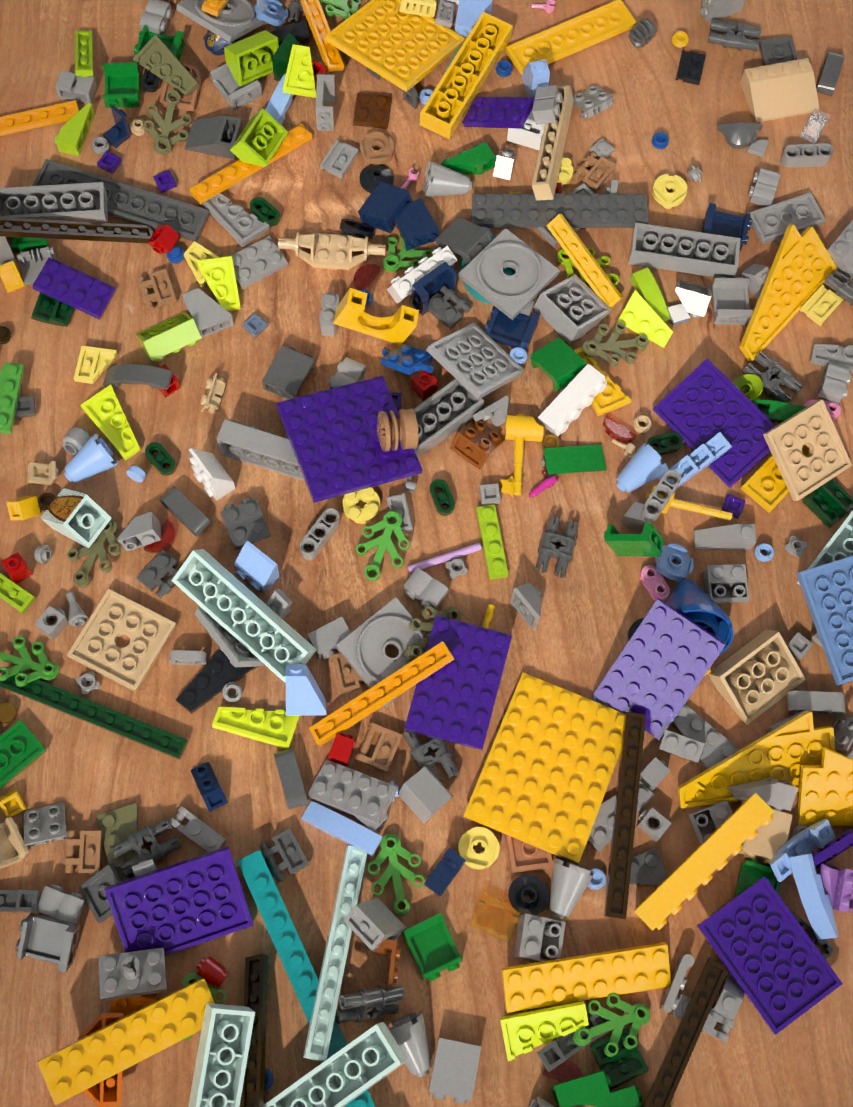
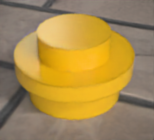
[672,31,689,48]

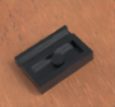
[675,50,706,85]

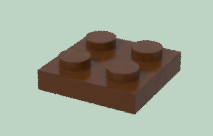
[353,93,391,129]

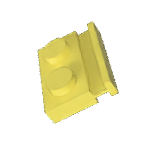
[800,284,843,326]

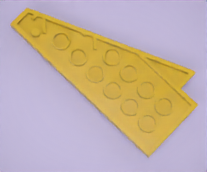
[739,224,838,361]
[677,710,835,809]
[797,747,853,826]

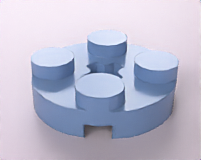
[255,0,288,28]
[655,544,694,581]

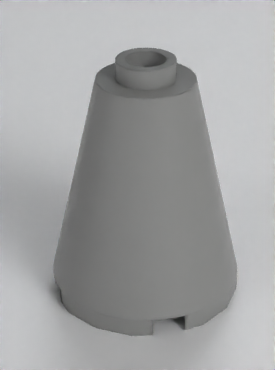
[423,161,472,197]
[549,858,595,919]
[386,1012,432,1078]

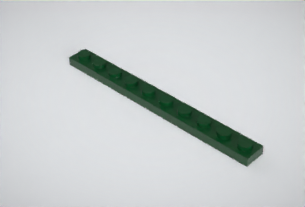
[0,667,188,760]

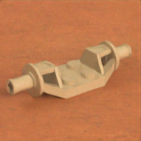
[278,232,386,270]

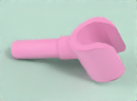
[531,0,555,13]
[401,168,419,189]

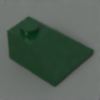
[272,33,301,81]

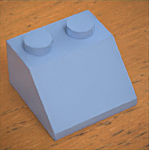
[234,541,280,594]

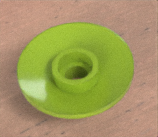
[732,374,763,403]

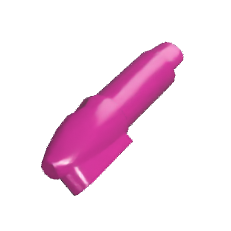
[529,475,558,498]

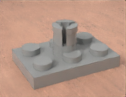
[98,948,167,1001]

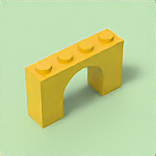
[333,288,419,345]

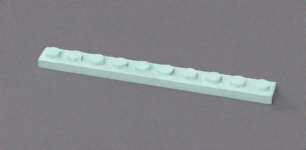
[303,845,367,1062]

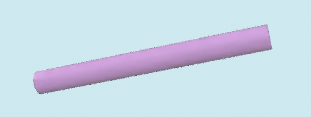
[407,543,482,573]

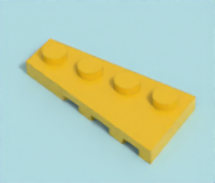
[574,347,631,416]

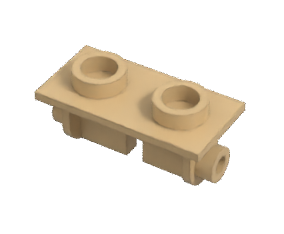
[200,373,226,414]

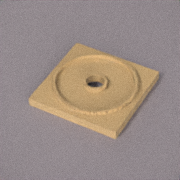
[763,399,852,501]
[67,589,177,693]

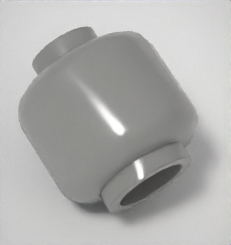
[62,427,90,455]

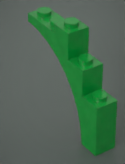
[551,1071,671,1107]

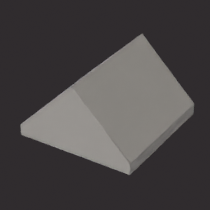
[398,766,453,824]

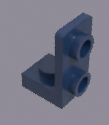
[103,106,131,149]
[191,762,228,812]
[424,847,466,896]

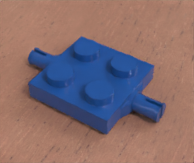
[381,344,433,375]

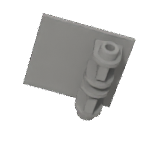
[573,85,615,119]
[17,246,57,285]
[833,717,853,754]
[23,802,68,847]

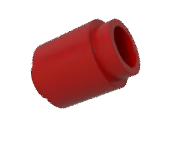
[196,956,229,987]

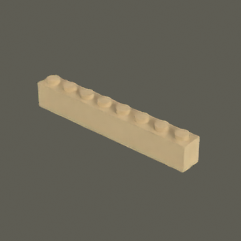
[532,85,574,201]

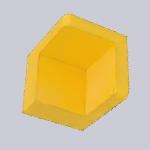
[0,261,25,293]
[6,496,40,520]

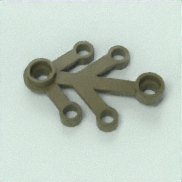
[143,90,192,155]
[582,322,649,367]
[67,519,121,588]
[404,606,461,661]

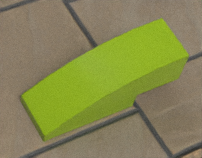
[630,267,671,323]

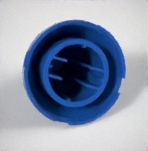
[667,579,734,655]

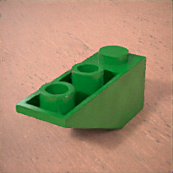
[441,142,496,175]
[754,399,808,423]

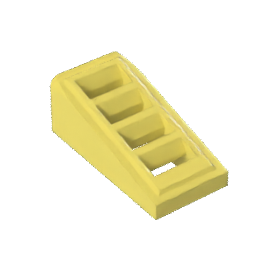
[399,0,436,17]

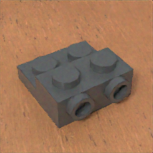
[220,497,271,550]

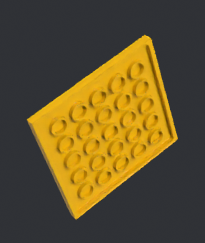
[325,0,466,92]

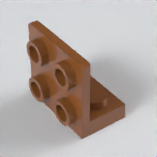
[450,420,505,469]
[374,939,401,987]

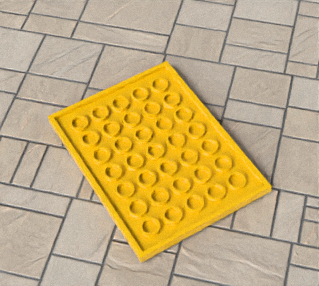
[463,672,625,865]

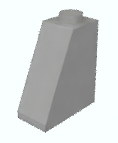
[182,288,234,338]

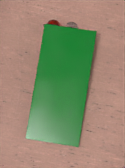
[540,444,606,478]

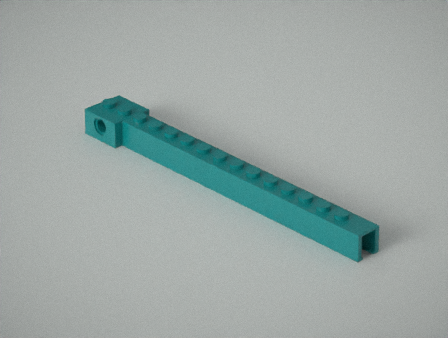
[237,850,375,1107]

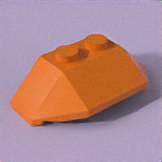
[77,1013,124,1107]

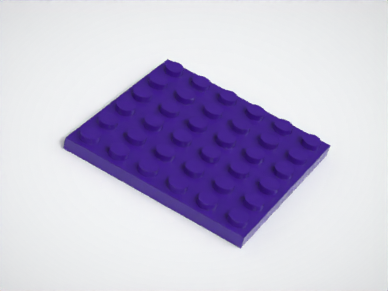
[276,376,423,503]

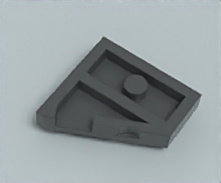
[630,848,668,886]

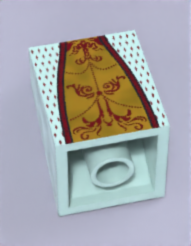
[40,488,112,548]

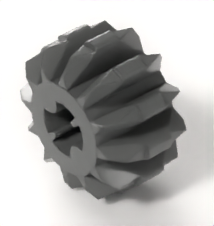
[628,18,657,48]

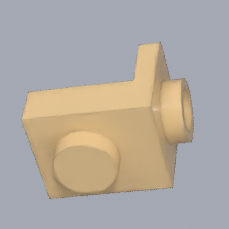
[28,461,58,485]

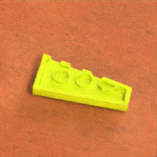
[80,384,140,461]

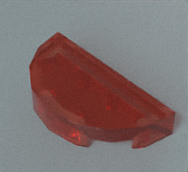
[354,264,381,290]
[602,415,637,442]
[144,519,175,553]
[541,1060,583,1082]

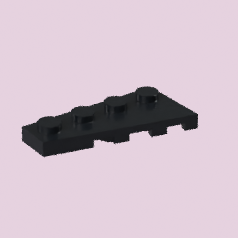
[176,650,259,714]

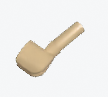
[612,439,635,458]

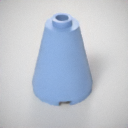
[64,434,119,483]
[616,443,669,493]

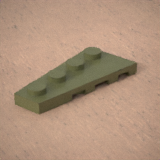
[132,34,200,97]
[97,803,138,881]

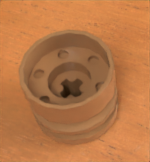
[377,408,418,452]

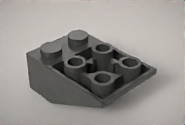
[185,115,243,159]

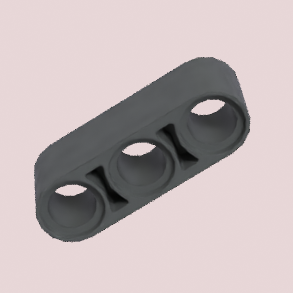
[816,51,845,96]
[159,486,211,537]
[274,748,308,810]

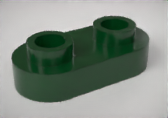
[250,197,280,227]
[646,432,683,455]
[145,442,176,476]
[429,479,455,516]

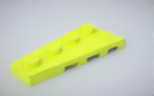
[212,707,301,749]
[500,1001,589,1062]

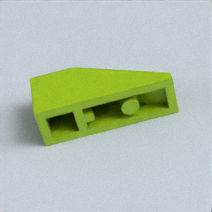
[55,103,95,156]

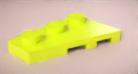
[283,44,316,98]
[196,256,241,311]
[617,290,674,348]

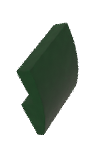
[31,292,74,327]
[803,479,853,529]
[590,1027,649,1090]

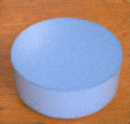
[509,347,528,366]
[126,465,146,483]
[588,868,606,890]

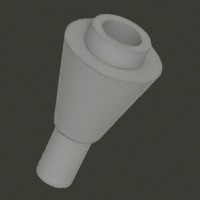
[66,592,88,627]

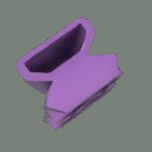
[820,863,853,913]

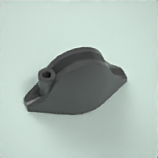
[717,122,763,149]

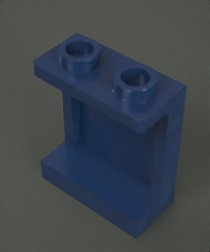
[358,181,412,233]
[392,199,438,251]
[702,203,752,251]
[411,261,457,316]
[484,306,540,352]

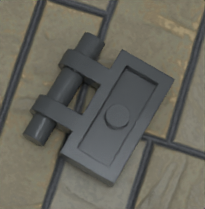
[428,285,471,330]
[137,550,182,598]
[259,828,309,882]

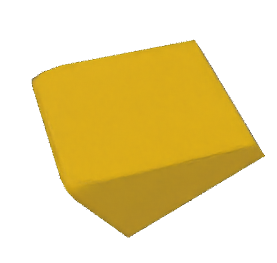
[0,788,26,818]

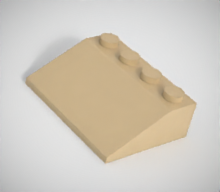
[740,58,819,123]
[708,629,806,725]

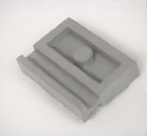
[320,140,359,179]

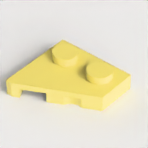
[184,241,220,288]
[74,346,118,384]

